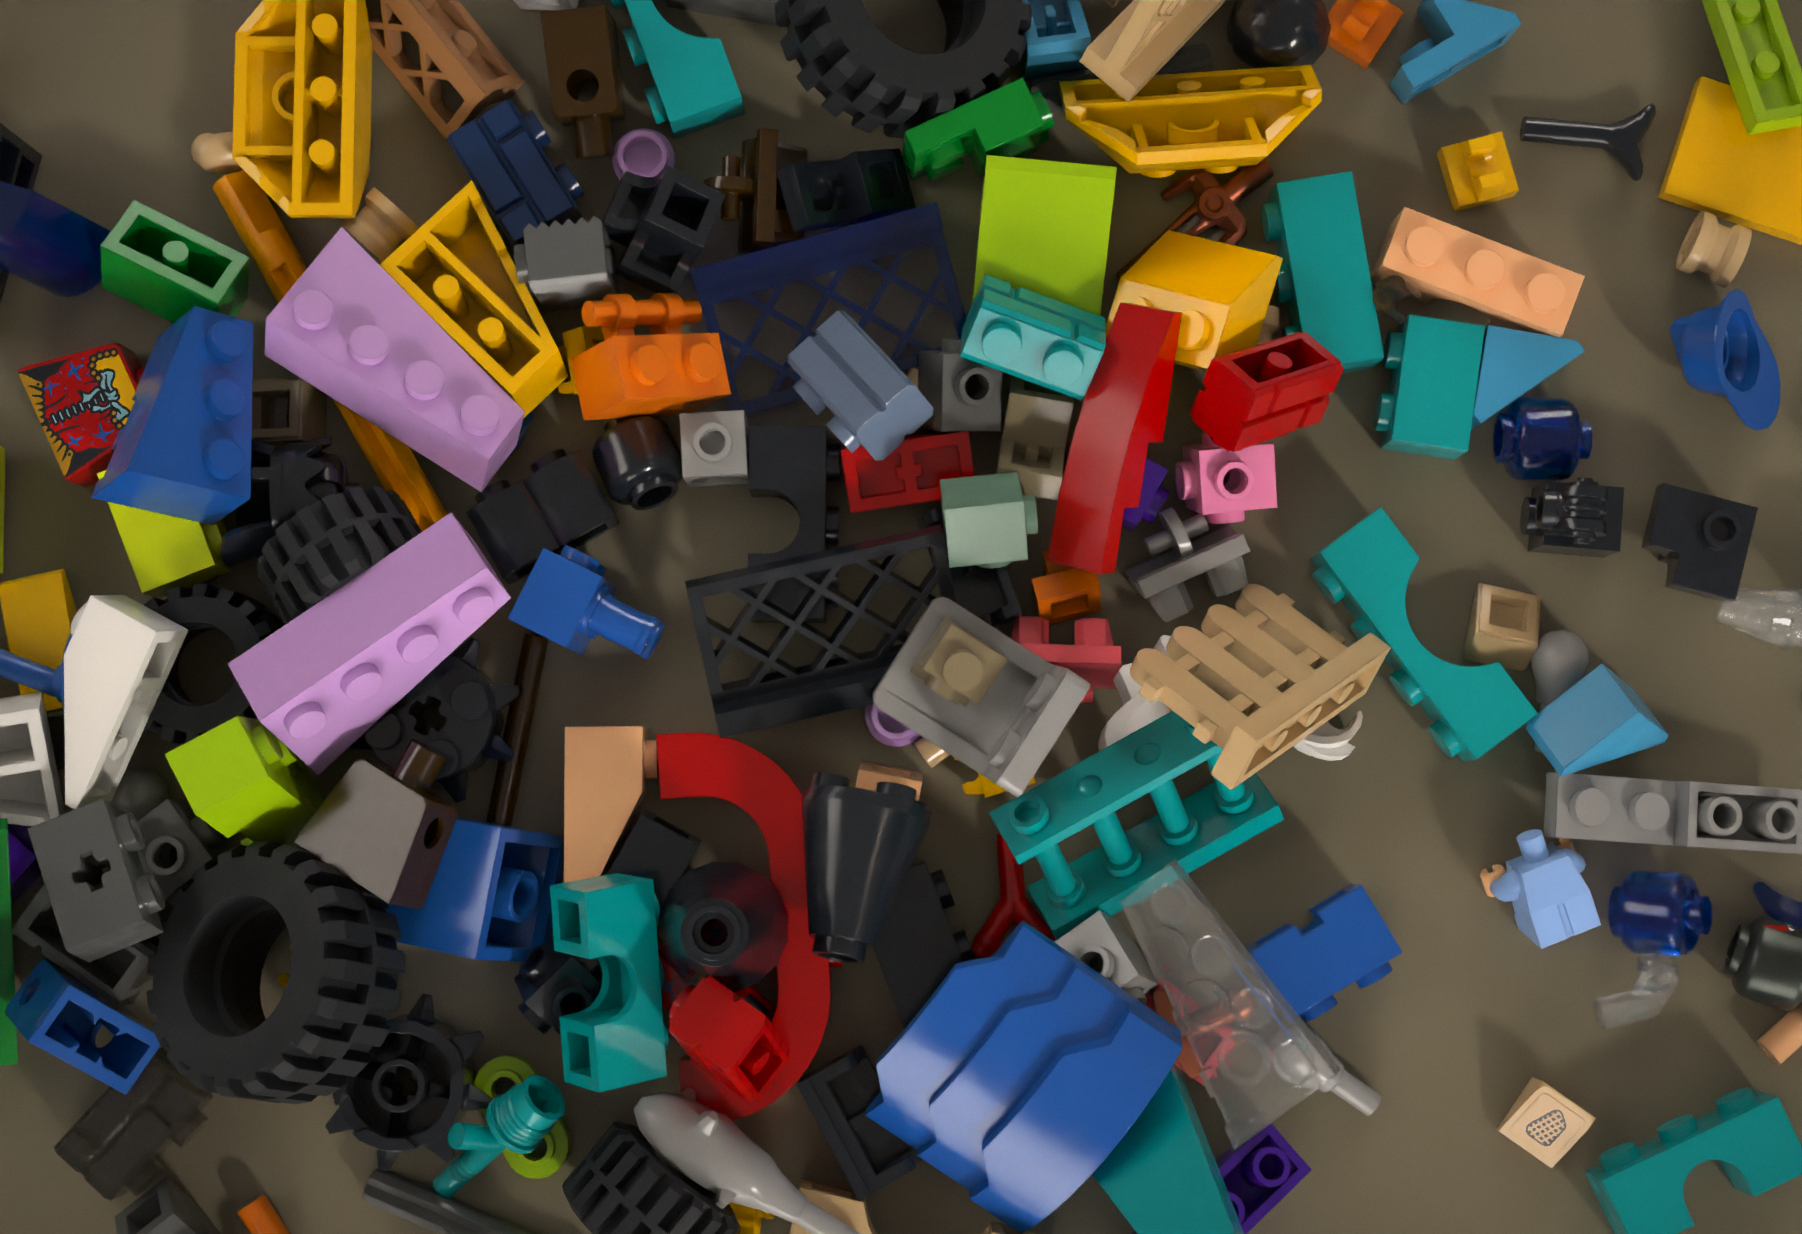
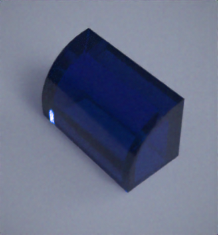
[0,181,111,297]

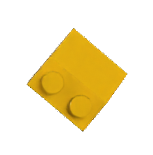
[1105,230,1283,372]

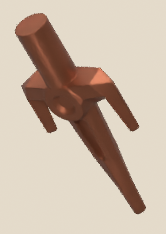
[1115,159,1274,281]

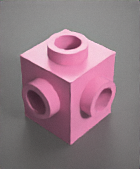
[1175,432,1277,524]

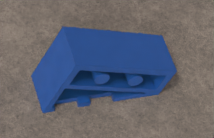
[91,306,253,525]

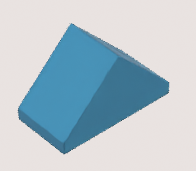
[1021,0,1091,82]
[1471,325,1585,430]
[1525,664,1669,777]

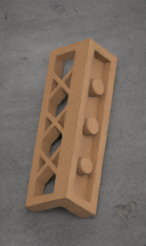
[367,0,524,139]

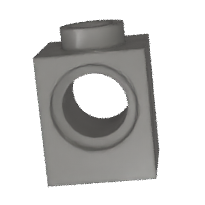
[679,410,749,487]

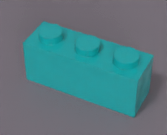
[1261,171,1384,374]

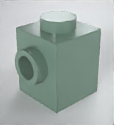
[940,472,1038,569]

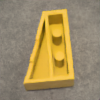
[380,180,568,419]

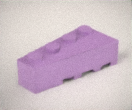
[264,227,525,492]

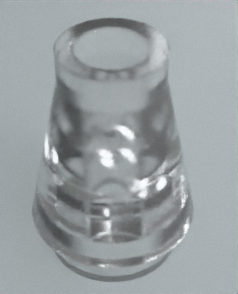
[1715,588,1802,651]

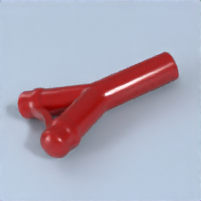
[971,834,1056,959]

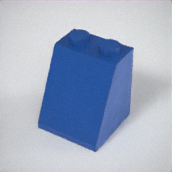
[386,816,564,962]

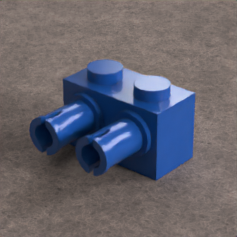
[508,545,665,660]

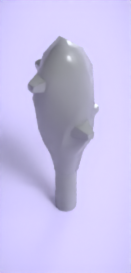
[633,1087,860,1234]

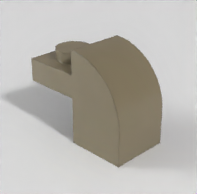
[996,376,1074,501]

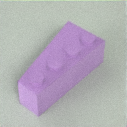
[228,512,511,775]

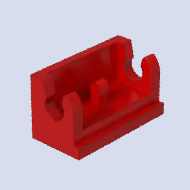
[840,431,975,513]

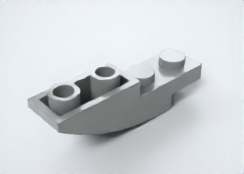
[1544,772,1802,854]

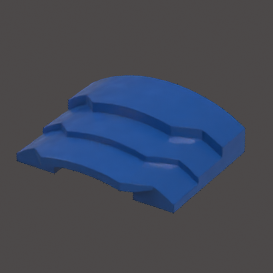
[865,920,1183,1234]

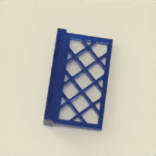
[690,202,966,414]

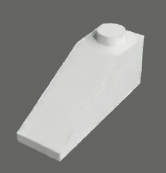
[64,595,188,809]

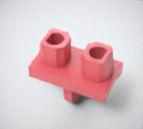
[1011,616,1122,703]

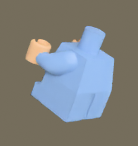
[1480,829,1601,949]

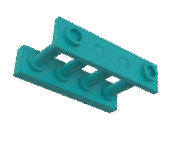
[989,711,1284,940]

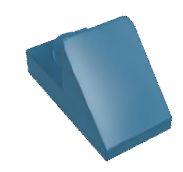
[1389,0,1522,105]

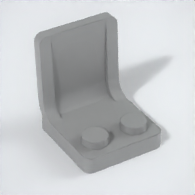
[872,597,1090,797]

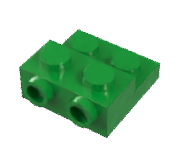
[902,78,1054,182]

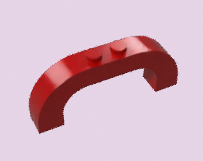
[656,733,843,1121]

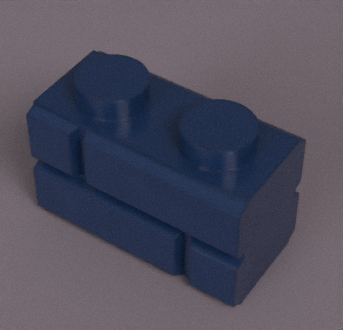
[446,99,584,248]

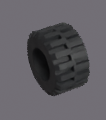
[257,486,422,625]
[144,584,284,744]
[562,1121,740,1234]

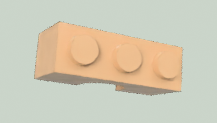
[1370,207,1585,338]

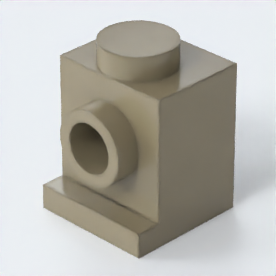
[910,616,1008,707]

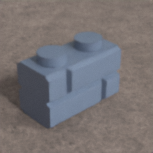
[787,310,934,461]

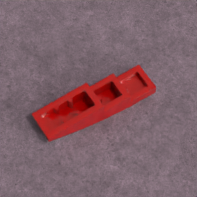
[1047,302,1182,574]

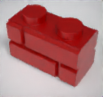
[1190,332,1344,452]
[669,976,789,1104]

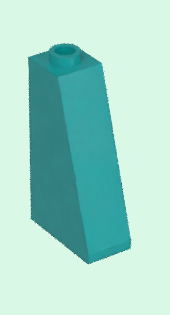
[1092,1066,1244,1234]

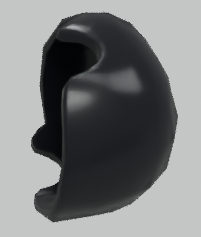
[1226,0,1331,68]

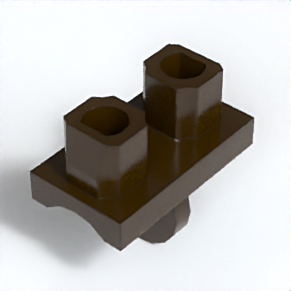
[704,128,807,255]

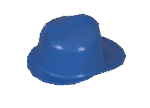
[1669,289,1781,431]

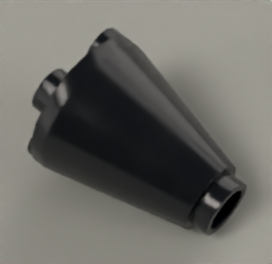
[802,772,932,964]
[658,862,789,992]

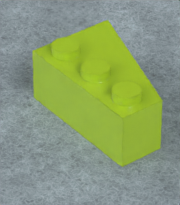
[165,716,324,849]

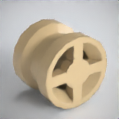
[340,187,419,263]
[1676,210,1752,288]

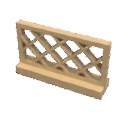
[1079,0,1226,102]

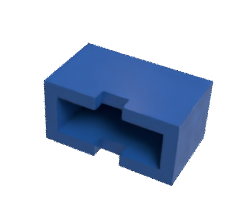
[1243,884,1403,1022]

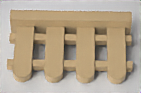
[1130,584,1391,790]

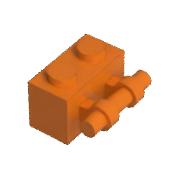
[571,293,731,420]

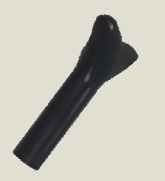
[1520,103,1656,181]

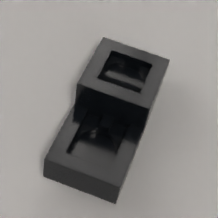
[776,148,916,233]

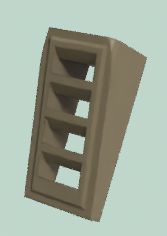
[251,377,327,447]

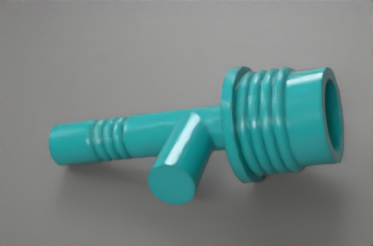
[433,1075,566,1198]

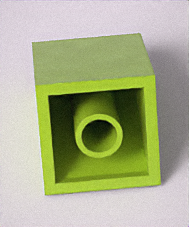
[972,155,1117,316]

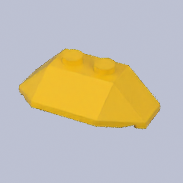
[232,0,373,218]
[1059,64,1322,178]

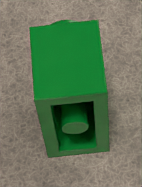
[100,200,250,323]

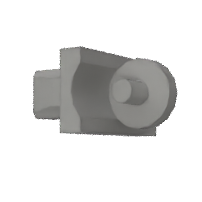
[1124,507,1250,622]

